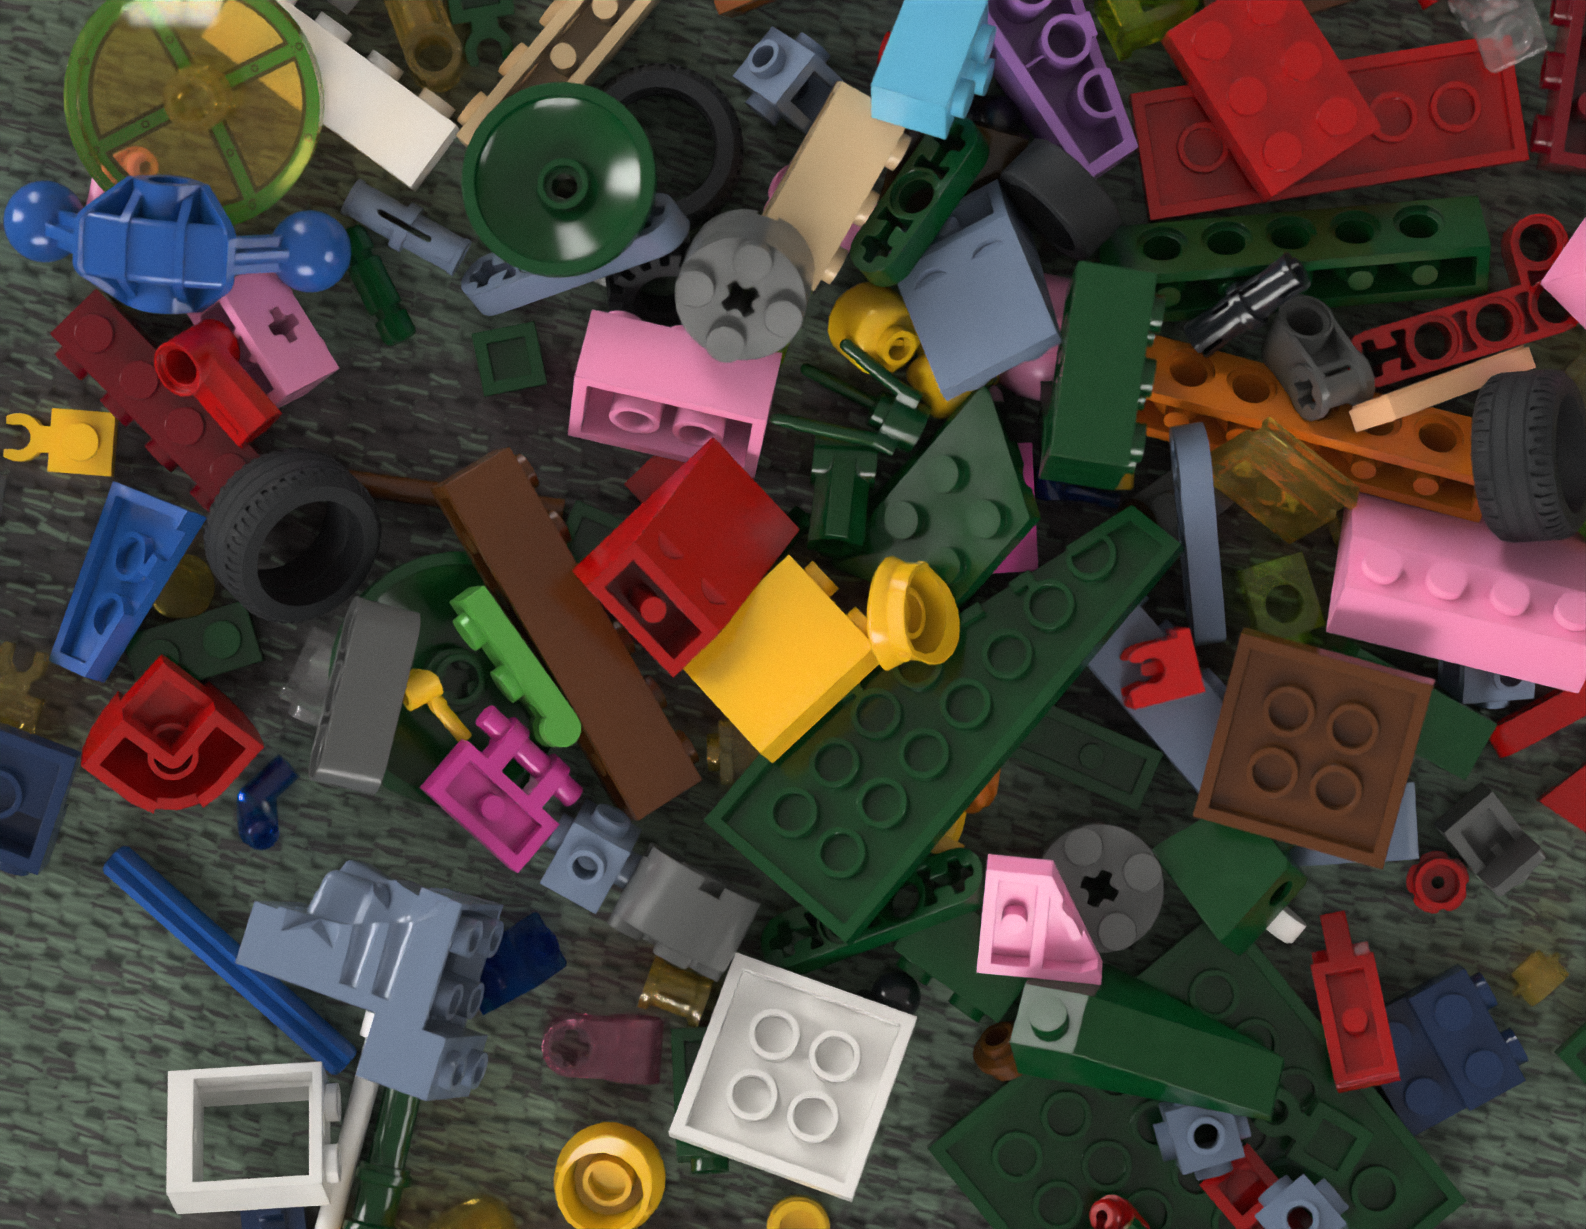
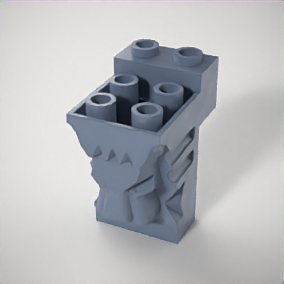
[235,860,504,1101]

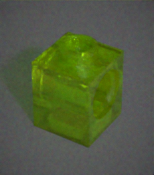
[1235,551,1325,644]

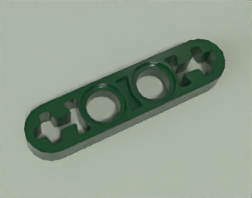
[761,847,987,974]

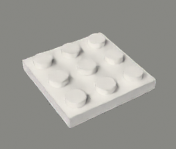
[669,952,917,1202]

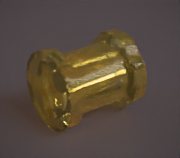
[637,955,714,1028]

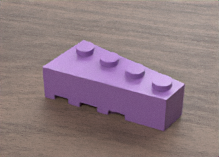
[988,0,1139,179]

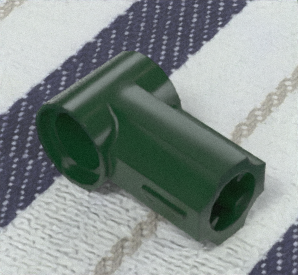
[807,435,879,559]

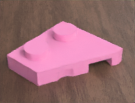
[977,854,1103,985]

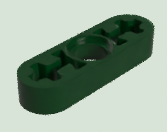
[850,117,990,287]

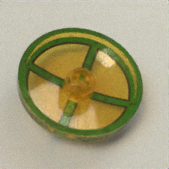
[63,0,325,225]

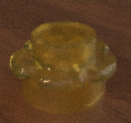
[1510,949,1570,1007]

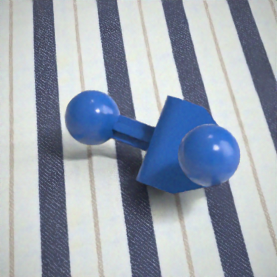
[3,175,352,314]

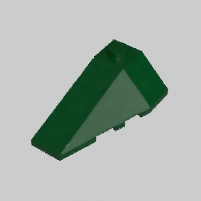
[1010,963,1285,1121]

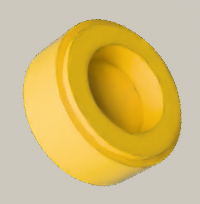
[767,1194,830,1229]

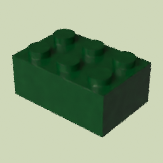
[1038,261,1166,491]

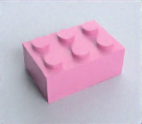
[568,309,782,478]

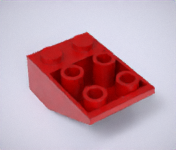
[572,437,800,677]

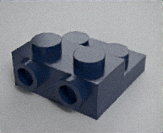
[0,722,82,876]
[1379,964,1529,1136]

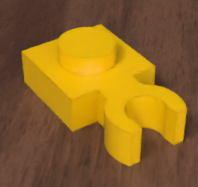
[3,408,118,477]

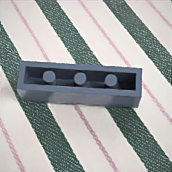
[1087,595,1227,795]

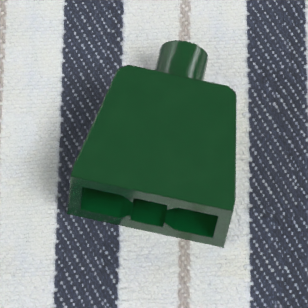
[1152,819,1308,956]

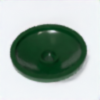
[461,82,657,278]

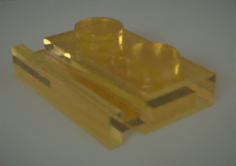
[1210,417,1360,544]

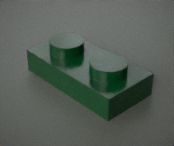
[126,602,265,682]

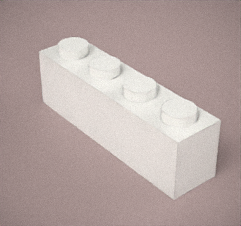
[202,0,460,192]

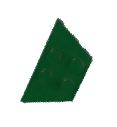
[830,385,1041,610]

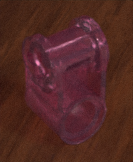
[541,1013,665,1085]

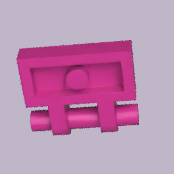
[420,705,583,873]

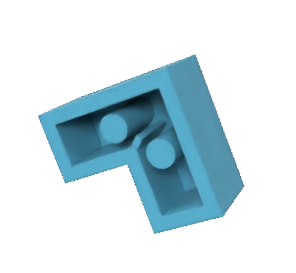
[871,0,996,140]

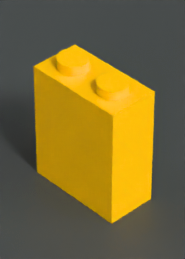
[683,555,879,763]

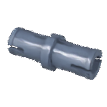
[340,178,472,276]

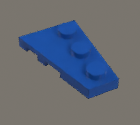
[48,481,206,683]

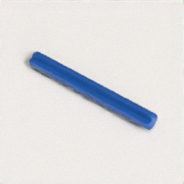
[102,846,357,1075]

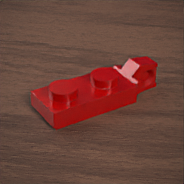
[1310,910,1401,1093]

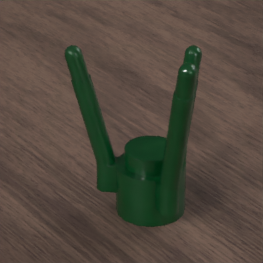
[769,339,931,456]

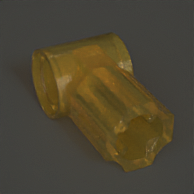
[382,0,465,93]

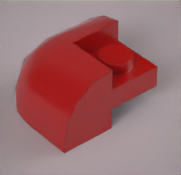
[81,654,264,814]

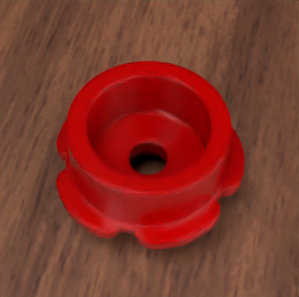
[1406,851,1469,914]

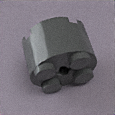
[675,209,815,363]
[1036,820,1164,953]
[607,842,761,982]

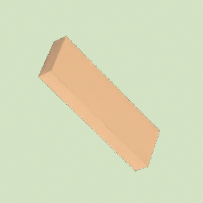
[1349,345,1536,432]

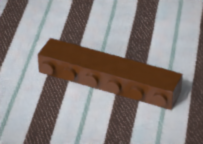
[430,447,702,820]

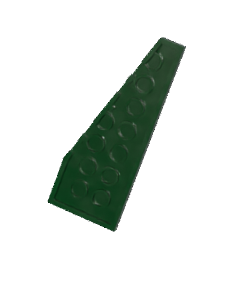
[703,505,1184,946]

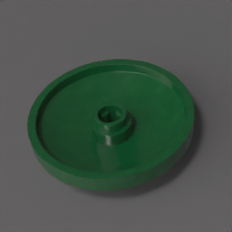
[328,551,566,807]

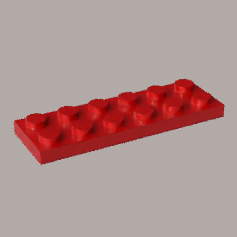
[1128,33,1529,222]

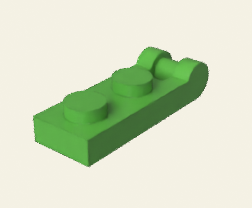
[449,585,581,747]

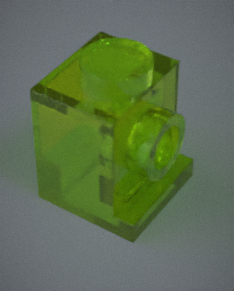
[1093,0,1199,62]

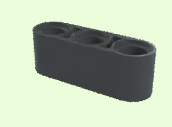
[308,596,421,796]

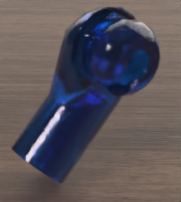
[236,754,300,851]

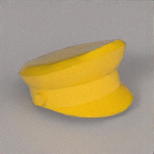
[867,555,960,671]
[553,1122,666,1229]

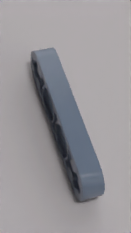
[461,193,690,316]
[1169,422,1226,647]

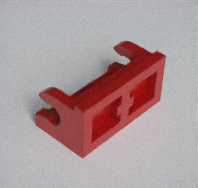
[1119,626,1205,710]

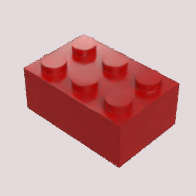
[1160,0,1382,203]

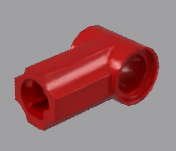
[154,318,282,449]

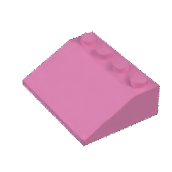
[1326,489,1586,694]

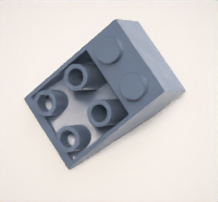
[888,179,1063,401]

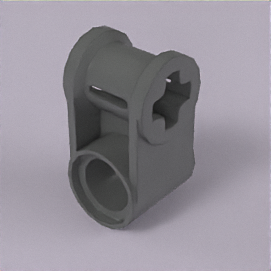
[1261,294,1375,421]

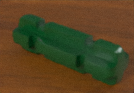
[345,224,416,346]

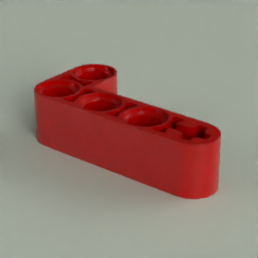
[1347,213,1579,388]

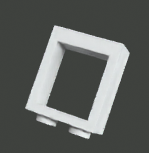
[166,1061,342,1214]

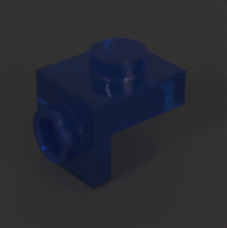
[479,912,567,1016]

